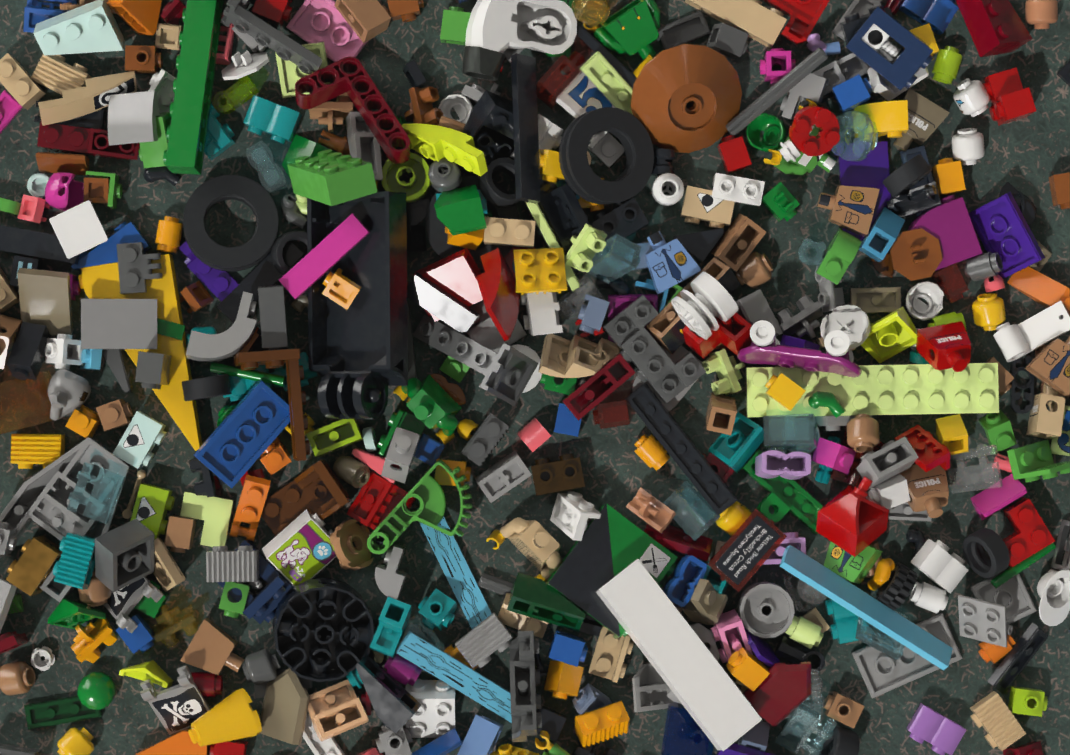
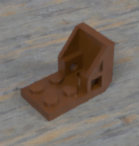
[261,459,352,537]

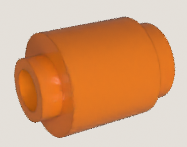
[978,635,1016,664]

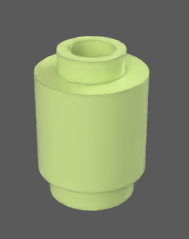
[785,615,824,649]

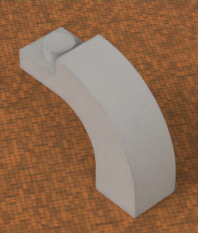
[186,291,258,362]

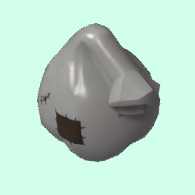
[48,369,91,421]

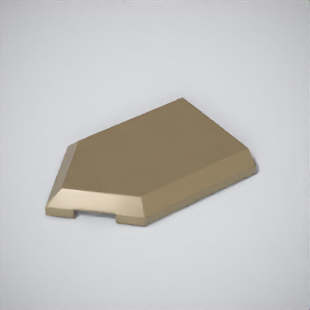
[260,668,310,745]

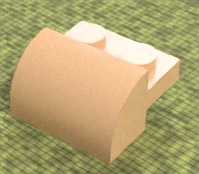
[307,679,369,742]

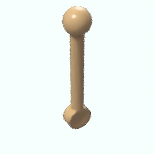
[122,469,146,519]

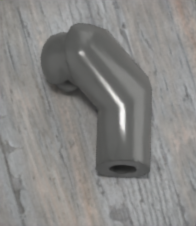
[281,194,307,229]

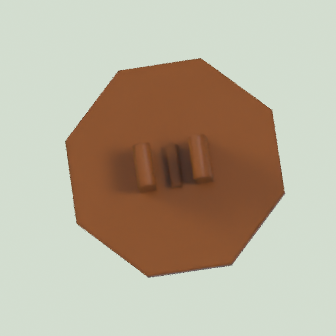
[890,228,943,281]

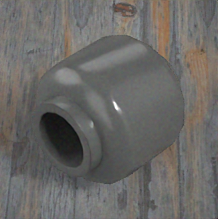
[428,157,462,193]
[242,649,281,685]

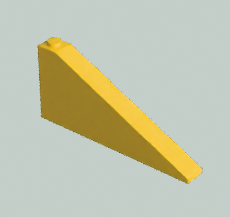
[78,254,202,451]

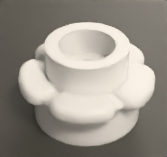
[778,140,801,162]
[31,646,55,671]

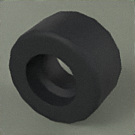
[818,726,860,755]

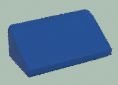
[412,728,464,755]

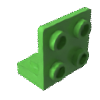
[1007,440,1070,482]

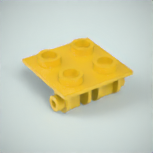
[513,248,567,295]

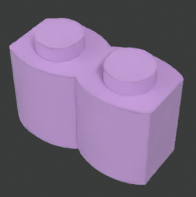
[755,450,811,480]

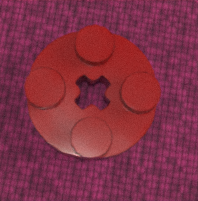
[789,105,840,156]

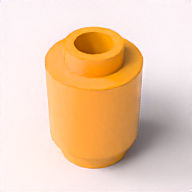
[155,216,183,253]
[634,434,670,471]

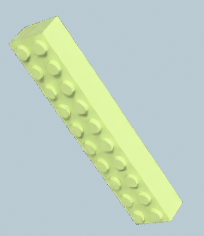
[746,363,999,417]

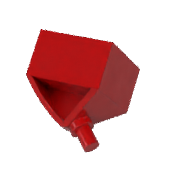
[816,476,889,557]

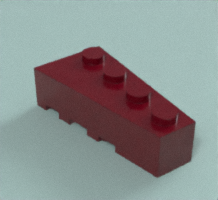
[956,0,1033,57]

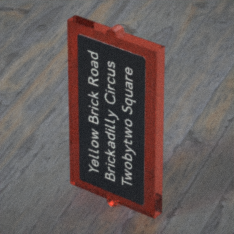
[707,509,787,592]

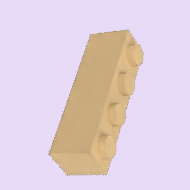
[685,0,787,49]

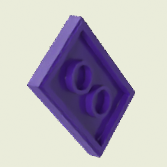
[968,192,1045,279]

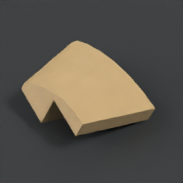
[538,334,621,378]

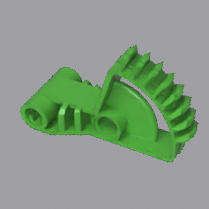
[367,460,472,555]

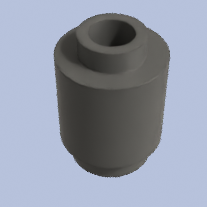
[964,251,1003,282]

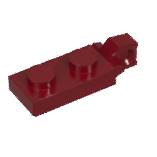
[644,524,713,561]

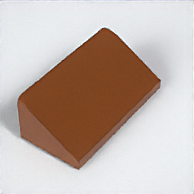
[36,152,90,175]

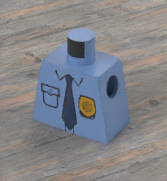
[644,231,701,294]

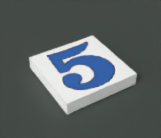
[556,72,615,118]

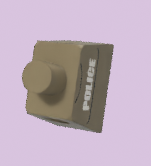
[893,88,950,152]

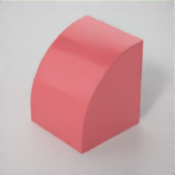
[517,418,551,452]

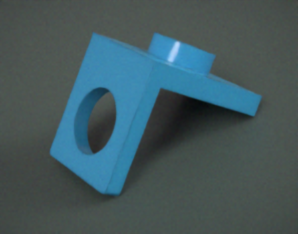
[634,279,669,313]

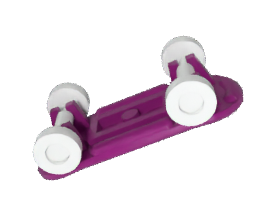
[737,320,862,378]

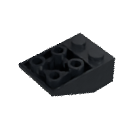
[459,90,514,179]

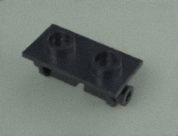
[887,181,941,218]

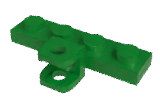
[742,449,823,534]

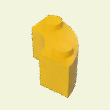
[854,100,909,142]

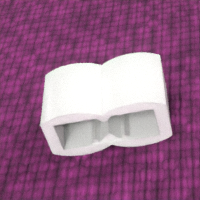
[911,538,969,594]

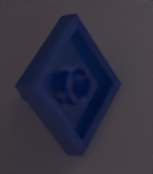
[661,705,713,755]

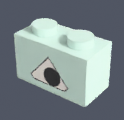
[113,411,167,469]

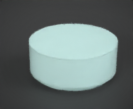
[27,173,50,198]
[362,426,378,452]

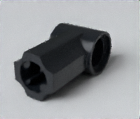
[775,635,825,673]

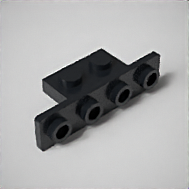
[539,175,590,256]

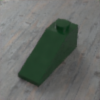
[507,572,585,632]

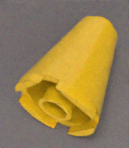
[188,688,262,747]

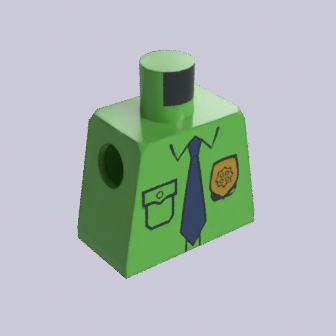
[824,541,883,584]

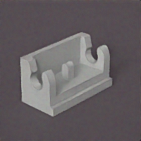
[475,451,532,503]

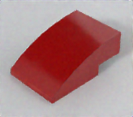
[476,248,519,341]

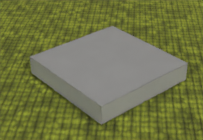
[970,571,1037,624]

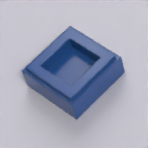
[414,434,445,466]

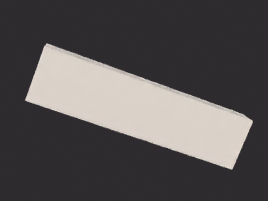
[596,559,762,751]

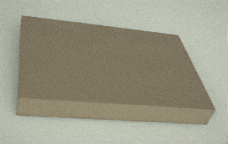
[17,268,73,335]

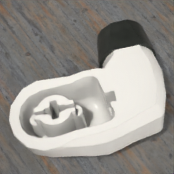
[462,0,577,80]

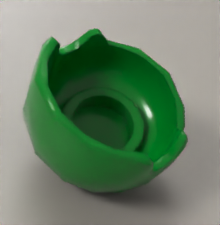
[746,113,787,152]
[77,672,116,710]

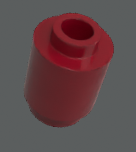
[191,672,223,697]

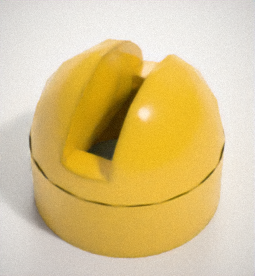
[457,419,478,441]

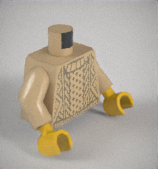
[486,517,562,582]

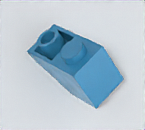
[859,207,905,262]

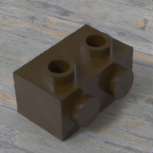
[531,453,585,496]

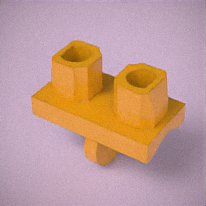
[71,618,118,663]

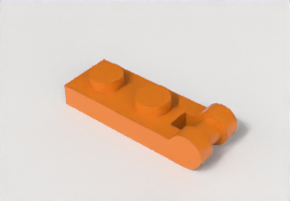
[229,474,271,542]

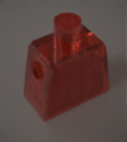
[537,51,585,109]

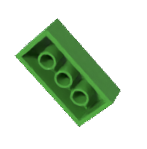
[287,149,378,206]

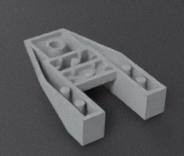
[0,437,130,602]

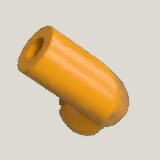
[867,558,895,591]

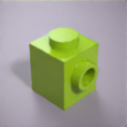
[1008,686,1048,717]

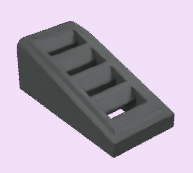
[102,349,134,393]

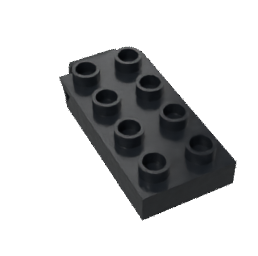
[307,191,408,419]

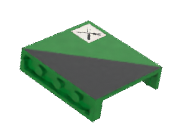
[546,503,678,639]

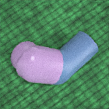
[807,33,841,55]

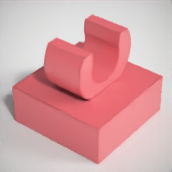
[17,194,50,224]

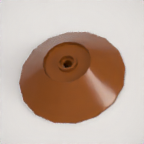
[630,44,742,153]

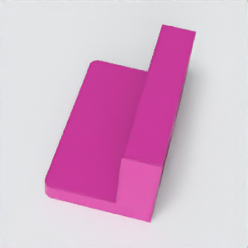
[970,474,1027,520]

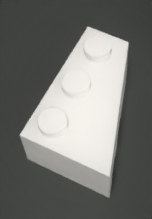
[520,292,563,336]

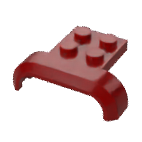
[763,0,830,44]

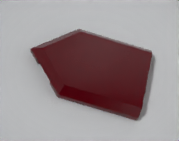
[742,662,811,726]

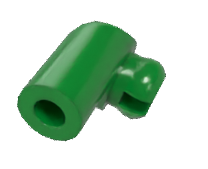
[808,391,846,418]

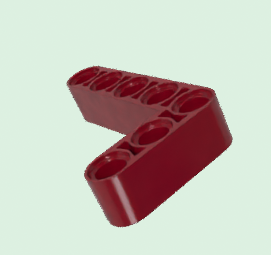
[295,57,410,164]

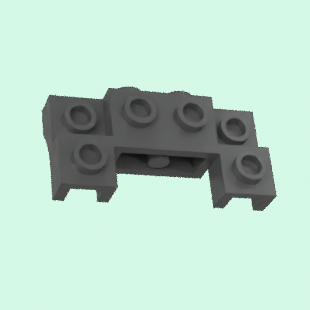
[603,295,706,403]
[509,631,542,742]

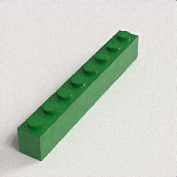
[163,0,224,175]

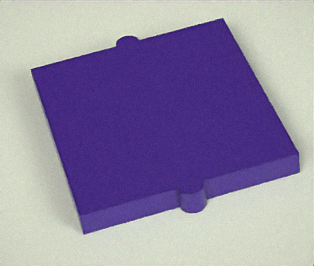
[744,628,780,667]

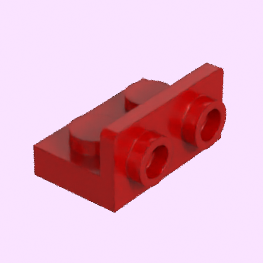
[894,425,951,473]

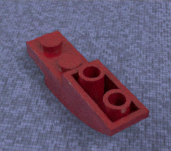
[37,121,139,160]

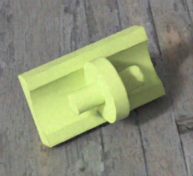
[564,223,607,272]
[702,349,745,395]

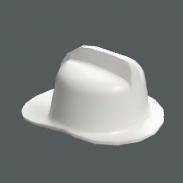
[1037,569,1070,626]

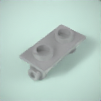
[815,263,845,313]

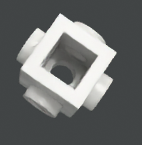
[45,334,83,370]

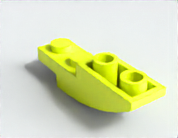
[401,123,488,177]

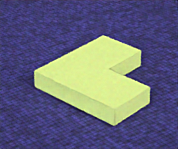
[180,492,234,547]

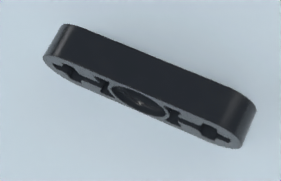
[1009,350,1035,414]

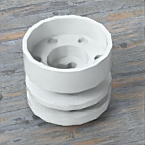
[671,272,739,340]

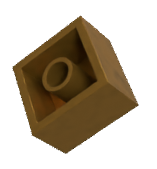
[6,535,62,596]

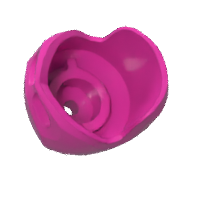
[45,172,84,211]

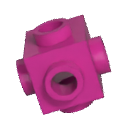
[760,48,796,85]

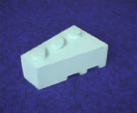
[33,0,125,56]

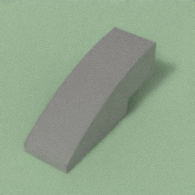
[345,112,383,181]

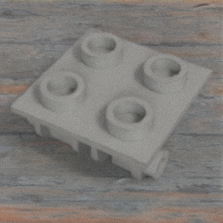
[958,595,1013,647]

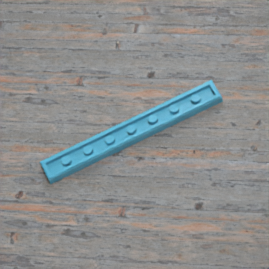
[780,544,953,670]

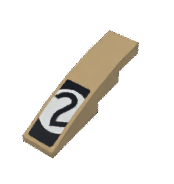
[38,71,137,126]

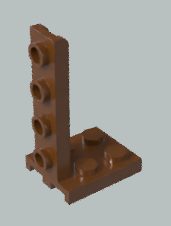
[233,349,310,461]

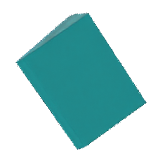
[708,412,768,473]

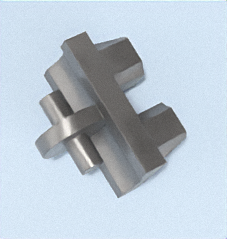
[777,295,823,339]

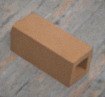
[705,392,737,435]

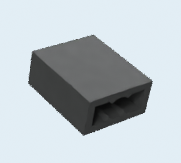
[258,285,288,351]

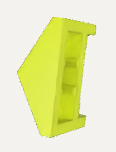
[119,660,173,688]

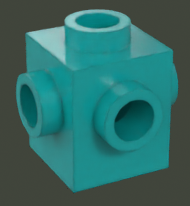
[418,588,458,631]

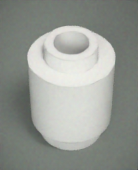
[909,582,949,614]

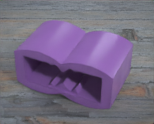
[906,703,966,755]

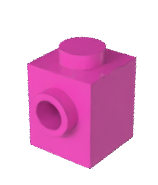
[811,437,856,474]

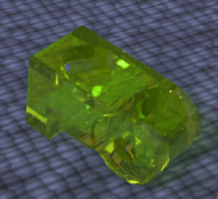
[212,75,260,114]

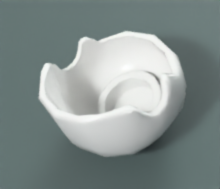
[438,94,473,129]
[906,281,944,321]

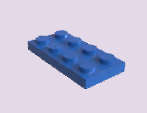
[193,380,290,488]

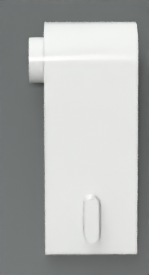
[993,301,1070,362]

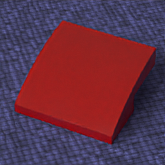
[347,472,416,530]

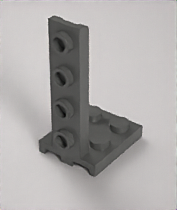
[220,0,322,74]
[413,314,538,407]

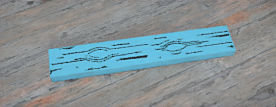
[419,516,492,629]
[396,630,512,723]

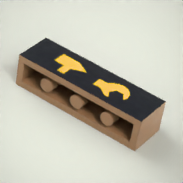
[646,257,741,355]

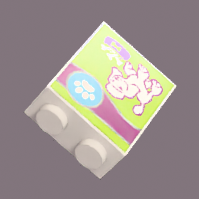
[262,509,337,587]

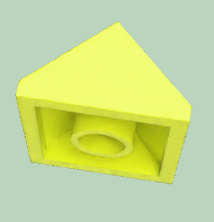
[861,307,917,363]

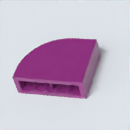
[907,194,982,271]

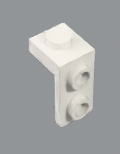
[867,67,929,101]

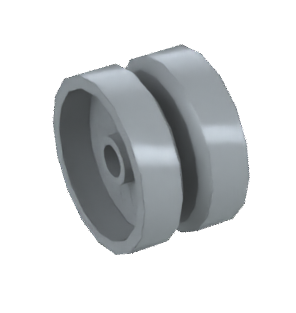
[737,581,795,638]

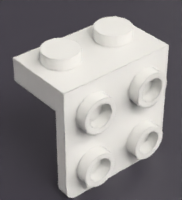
[405,679,456,738]

